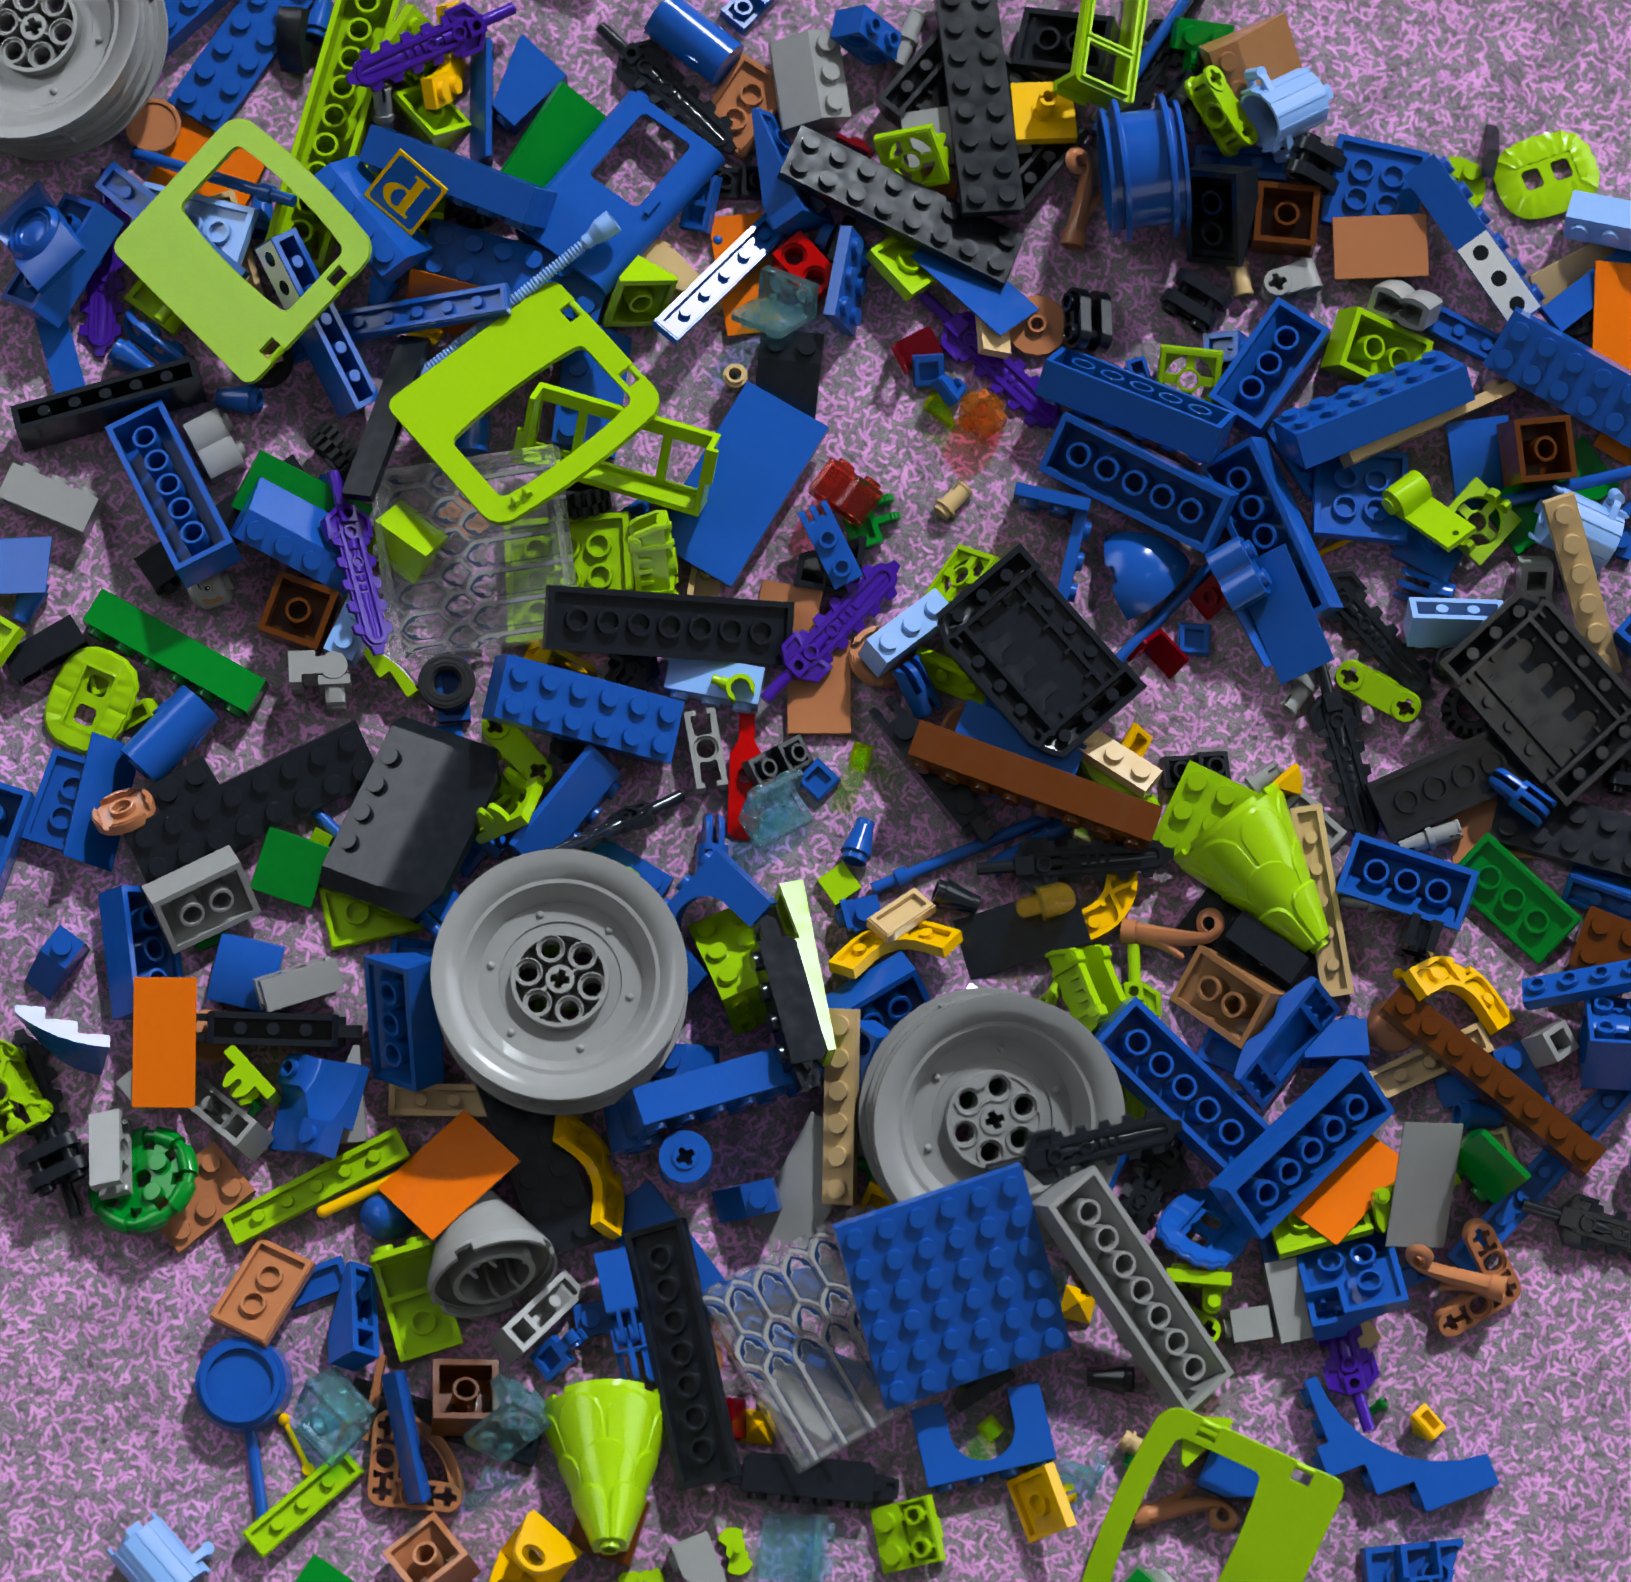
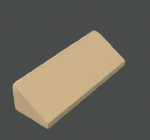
[1527,243,1616,305]

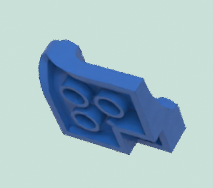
[268,1053,370,1159]
[1295,1230,1410,1342]

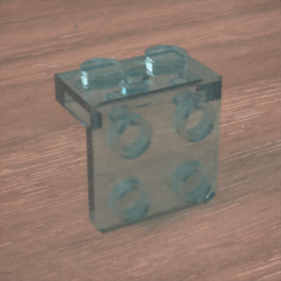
[731,265,819,339]
[738,769,814,850]
[464,1373,551,1463]
[759,1513,835,1582]

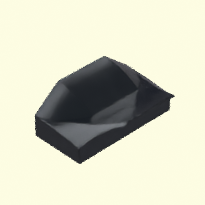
[952,1368,1015,1413]

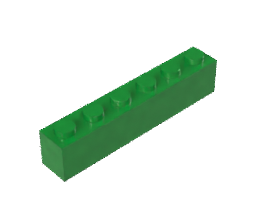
[82,588,269,719]

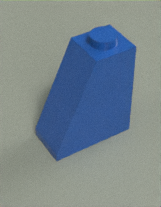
[492,34,568,136]

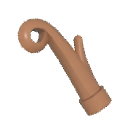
[1060,146,1103,251]
[1120,908,1225,960]
[1405,1244,1509,1303]
[1132,1483,1238,1532]

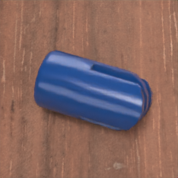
[1392,567,1456,601]
[891,655,943,719]

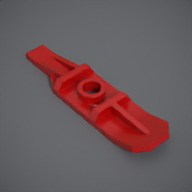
[727,713,761,840]

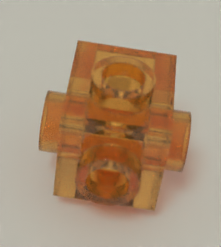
[958,388,1008,443]

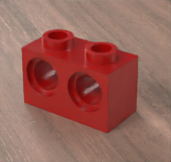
[772,230,833,307]

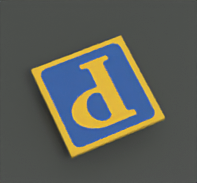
[363,148,449,236]

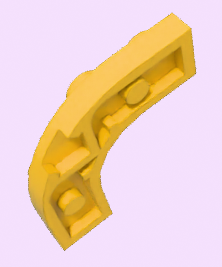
[420,0,468,110]
[1079,835,1138,947]
[828,921,963,979]
[1401,956,1516,1036]
[553,1115,625,1241]

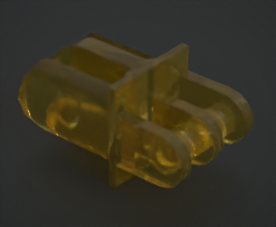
[1015,882,1076,921]

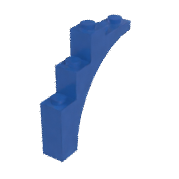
[1299,1376,1500,1514]

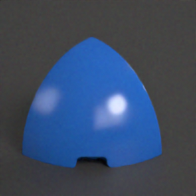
[1104,532,1190,621]

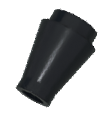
[931,878,981,914]
[1087,1363,1135,1395]

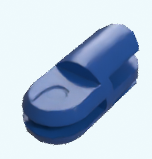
[1488,768,1558,828]
[695,814,728,873]

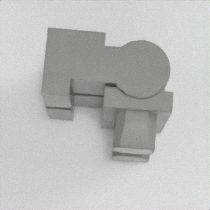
[288,650,353,712]

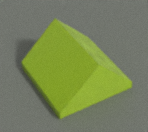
[392,84,472,149]
[602,255,678,327]
[367,499,450,587]
[1177,1416,1234,1472]

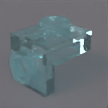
[1056,1450,1107,1485]

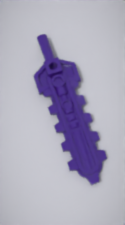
[345,2,517,92]
[79,168,131,357]
[919,290,1061,430]
[320,470,393,656]
[760,560,900,704]
[1318,1324,1380,1434]

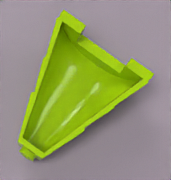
[1173,782,1330,954]
[541,1379,667,1555]

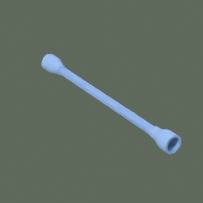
[420,211,621,376]

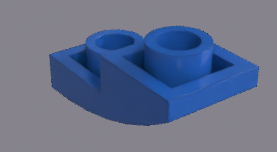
[719,0,774,35]

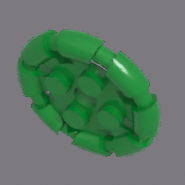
[87,1126,199,1234]

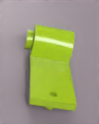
[1382,470,1477,552]

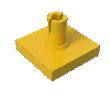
[1009,82,1078,145]
[1006,1462,1077,1544]

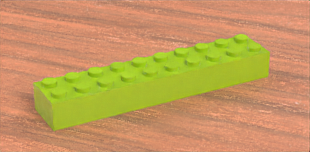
[265,0,406,276]

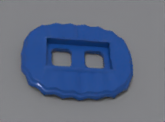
[1155,1189,1251,1271]

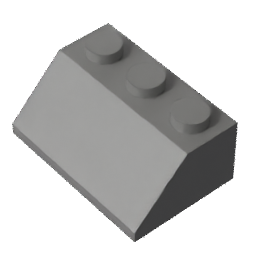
[768,29,851,132]
[141,845,261,954]

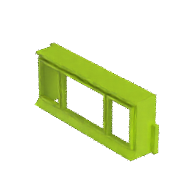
[1053,0,1148,111]
[511,382,722,517]

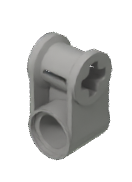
[1260,258,1323,305]

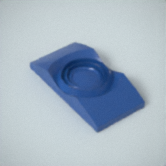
[0,180,87,295]
[1234,976,1341,1110]

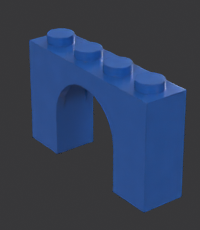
[664,850,778,997]
[910,1381,1057,1494]

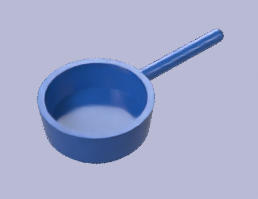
[195,1336,293,1519]

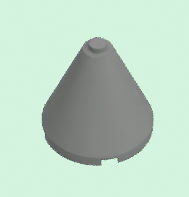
[427,1189,558,1318]

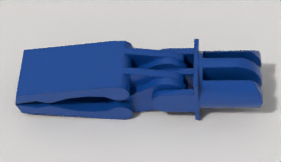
[593,1246,655,1384]

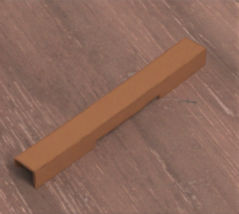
[360,1354,388,1442]

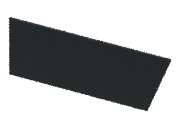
[953,883,1091,980]

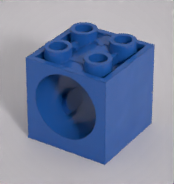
[1577,997,1631,1091]

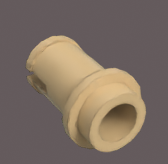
[1226,257,1254,298]
[723,363,748,393]
[933,480,973,520]
[1117,1430,1143,1456]

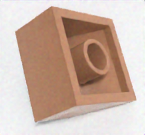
[382,1512,481,1582]

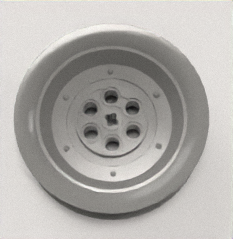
[0,0,168,161]
[430,849,688,1116]
[858,987,1125,1242]

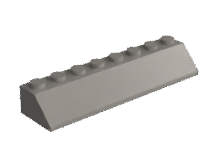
[1032,1165,1234,1411]

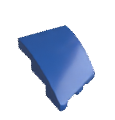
[1444,415,1509,518]
[14,1005,110,1075]
[1359,1538,1464,1582]

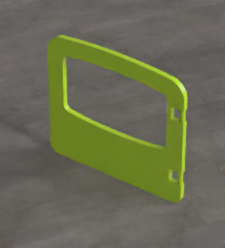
[114,118,372,384]
[389,282,660,526]
[1082,1407,1344,1582]

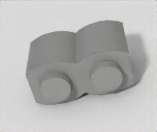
[1367,279,1443,331]
[183,408,249,484]

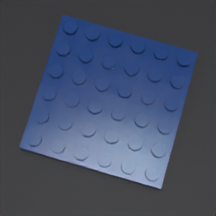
[832,1162,1072,1410]

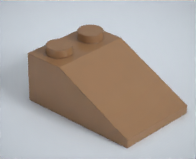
[1198,12,1302,102]
[1170,944,1286,1049]

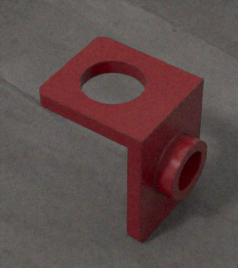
[835,133,875,160]
[891,326,943,375]
[1189,574,1228,620]
[1127,628,1189,679]

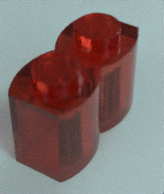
[808,457,883,528]

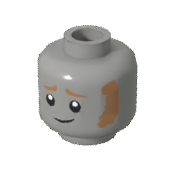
[187,570,237,610]

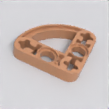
[367,1410,464,1512]

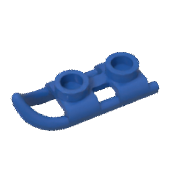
[124,307,186,364]

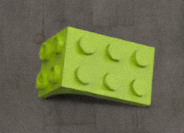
[687,908,767,1035]
[368,1235,464,1363]

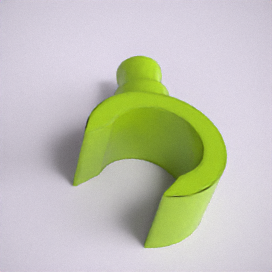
[711,674,755,704]

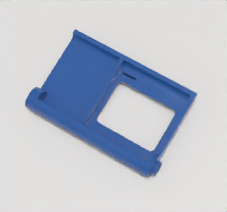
[510,90,725,296]

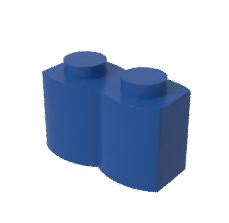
[1204,536,1272,612]

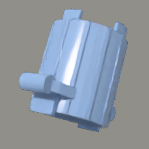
[1240,66,1333,163]
[1528,485,1629,575]
[106,1512,214,1582]

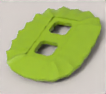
[1493,130,1600,220]
[44,646,140,755]

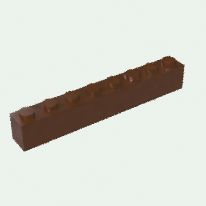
[905,719,1163,851]
[1378,983,1607,1179]

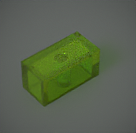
[849,741,874,773]
[974,1414,1005,1446]

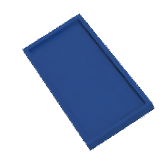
[667,381,829,589]

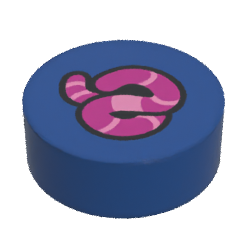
[815,221,838,254]

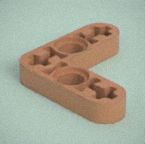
[1433,1218,1521,1337]

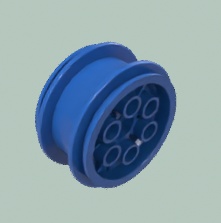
[1096,93,1192,244]

